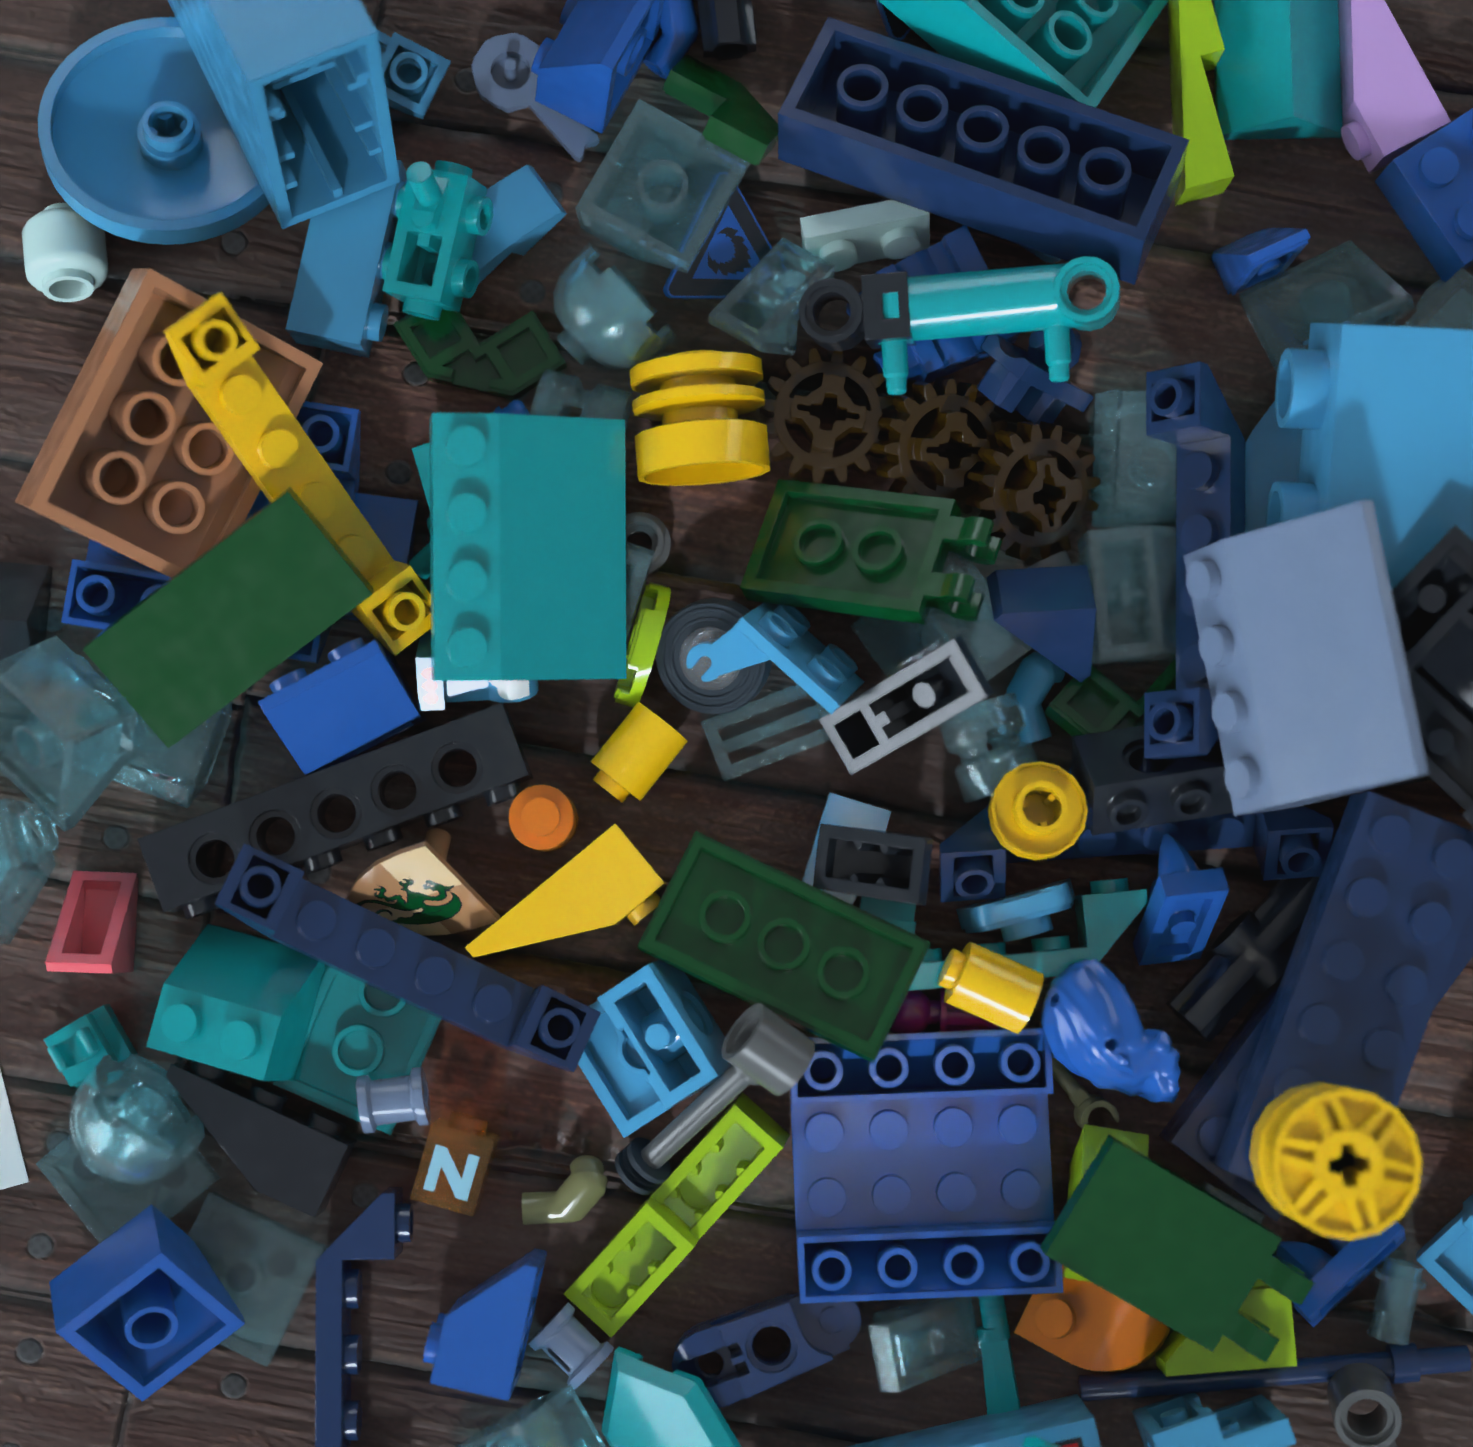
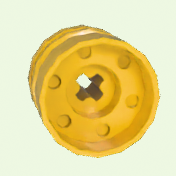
[629,350,771,486]
[1249,1082,1422,1240]

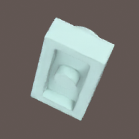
[800,199,930,274]

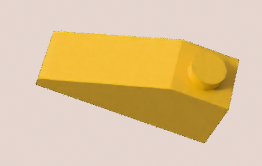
[465,823,666,958]

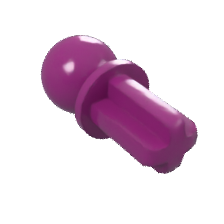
[890,987,1000,1034]

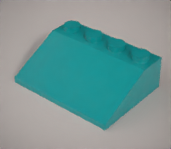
[878,0,1169,108]
[429,413,626,681]

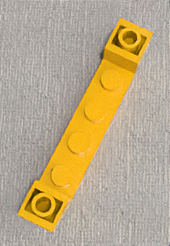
[164,292,431,656]

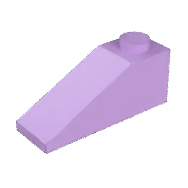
[1338,0,1451,174]

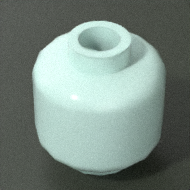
[22,203,108,302]

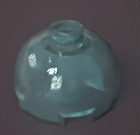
[553,242,677,370]
[69,1054,205,1185]

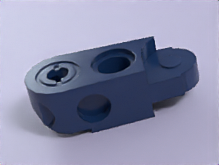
[672,1292,862,1408]

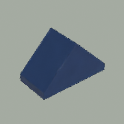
[986,565,1096,682]

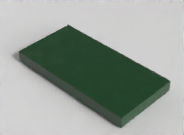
[82,487,374,749]
[638,831,931,1063]

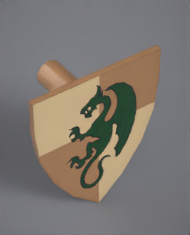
[346,828,500,936]

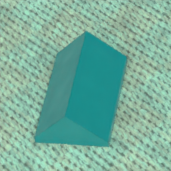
[1212,0,1343,140]

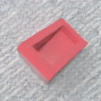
[45,871,138,974]

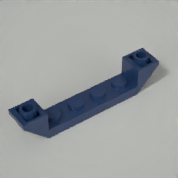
[1144,361,1245,759]
[939,805,1334,902]
[214,843,601,1073]
[315,1187,414,1447]

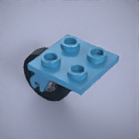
[656,598,864,715]

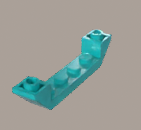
[909,878,1148,991]

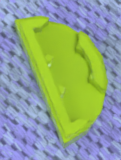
[613,582,671,708]

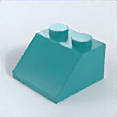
[146,924,325,1081]

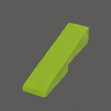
[1168,0,1235,206]
[564,1092,790,1338]

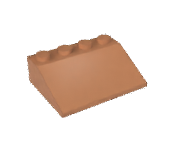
[15,268,323,578]

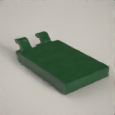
[740,479,1002,624]
[1040,1135,1314,1362]

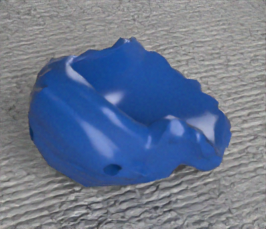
[1041,959,1181,1103]

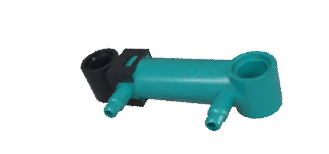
[798,256,1121,395]

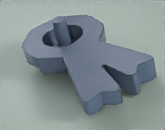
[471,33,599,162]

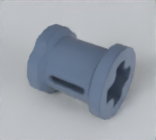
[356,1066,431,1134]
[528,1302,614,1390]

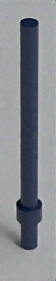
[1078,1342,1471,1402]

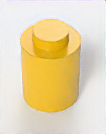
[590,702,688,803]
[937,942,1044,1034]

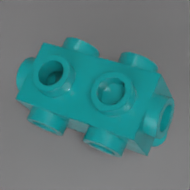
[382,160,493,321]

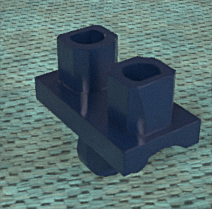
[976,328,1094,424]

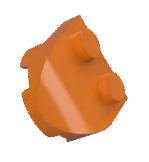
[1014,1265,1171,1372]

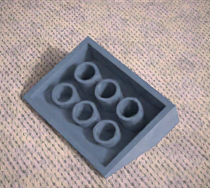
[1183,500,1429,816]

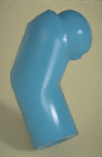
[1006,652,1065,746]

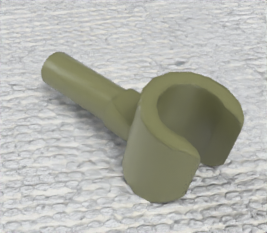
[1052,1055,1119,1129]

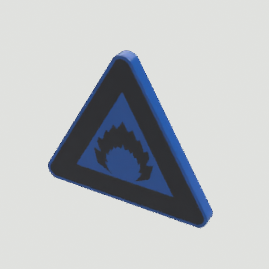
[663,174,794,299]

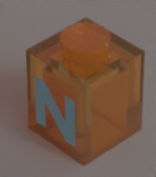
[410,1111,500,1217]

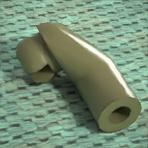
[522,1155,608,1225]

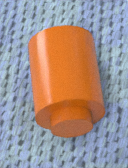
[509,785,578,852]

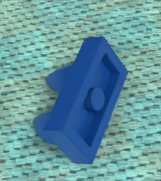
[1133,833,1229,965]
[1276,1221,1406,1328]

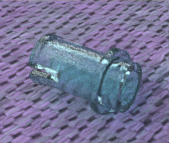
[1367,1257,1428,1345]

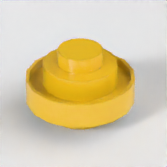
[988,761,1088,861]

